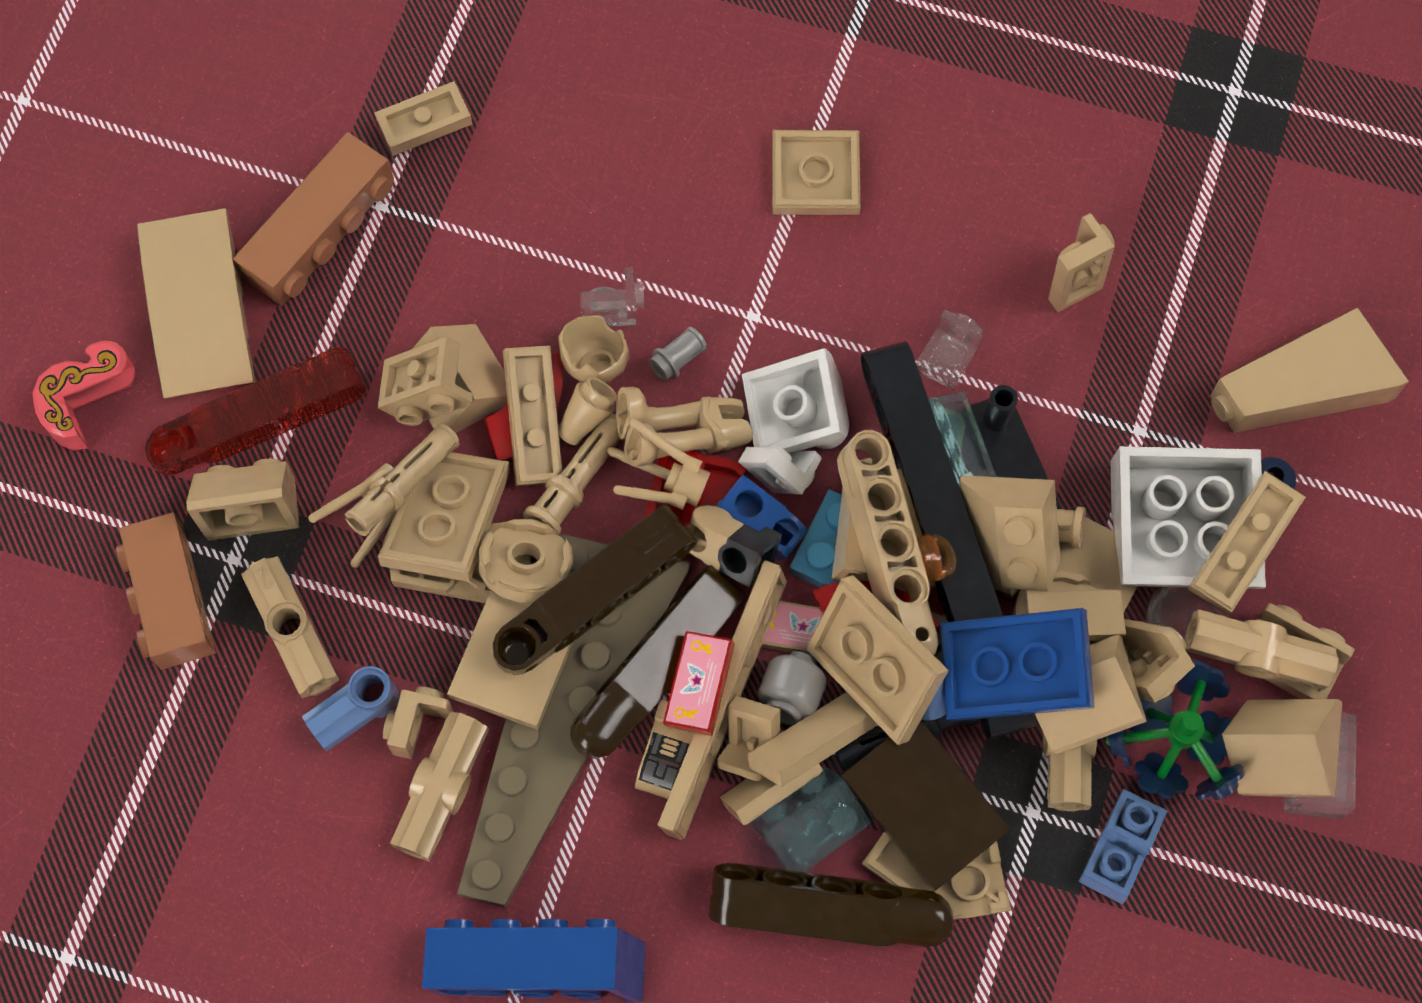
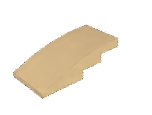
[137,208,256,399]

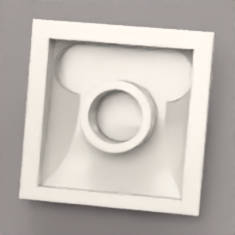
[742,348,849,453]

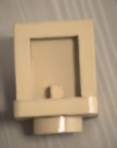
[383,687,453,759]
[718,696,780,781]

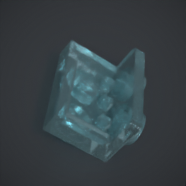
[750,767,871,872]

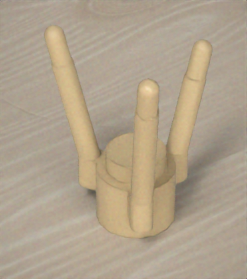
[607,418,710,510]
[308,463,396,568]

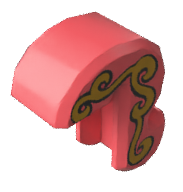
[32,340,136,451]

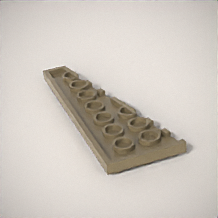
[457,534,690,908]

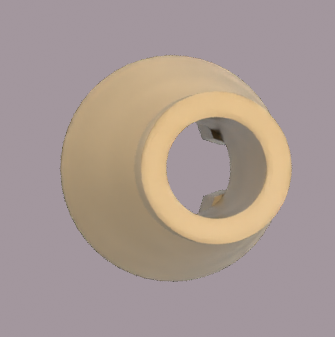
[558,376,617,445]

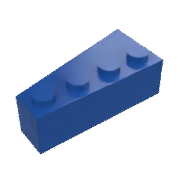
[422,919,645,1002]

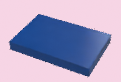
[940,608,1095,721]

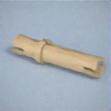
[344,424,460,536]

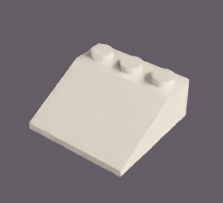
[1110,446,1266,589]

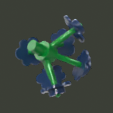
[1106,660,1245,800]

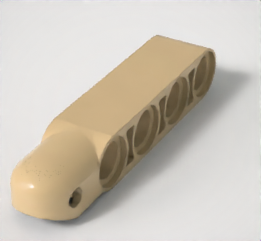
[837,430,938,655]

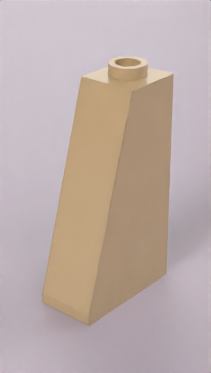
[1210,308,1409,433]

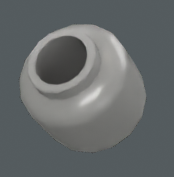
[758,651,827,726]

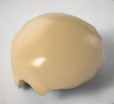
[558,315,630,383]

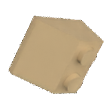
[186,459,299,541]
[959,475,1061,591]

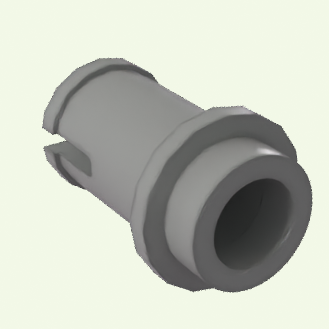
[649,327,707,381]

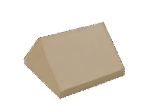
[412,324,508,433]
[1035,634,1147,755]
[1222,699,1342,798]

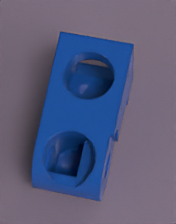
[718,475,807,561]

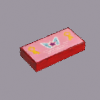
[663,631,735,736]

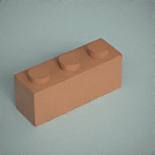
[116,512,216,670]

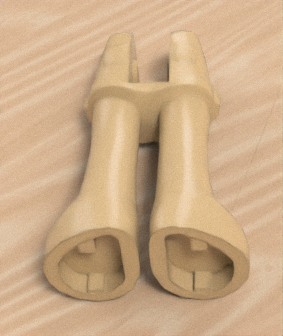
[616,387,753,466]

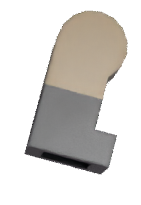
[688,505,782,588]

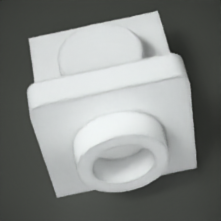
[738,445,822,494]

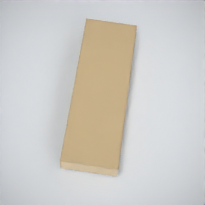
[503,346,562,486]
[1188,471,1306,615]
[747,692,878,787]

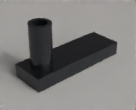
[965,385,1062,509]

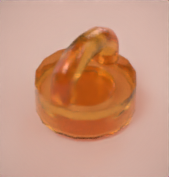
[916,534,957,583]

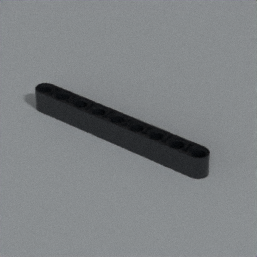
[860,341,1037,740]

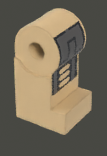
[635,699,694,799]

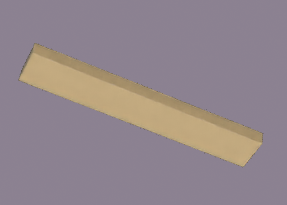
[657,560,787,841]

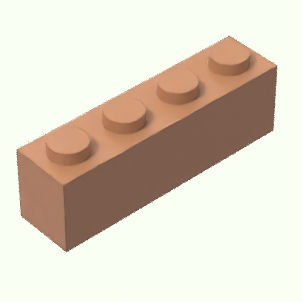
[233,132,394,307]

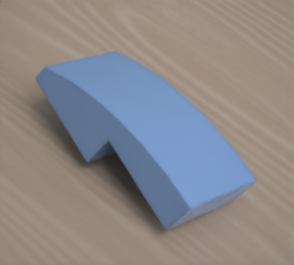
[1078,788,1167,905]

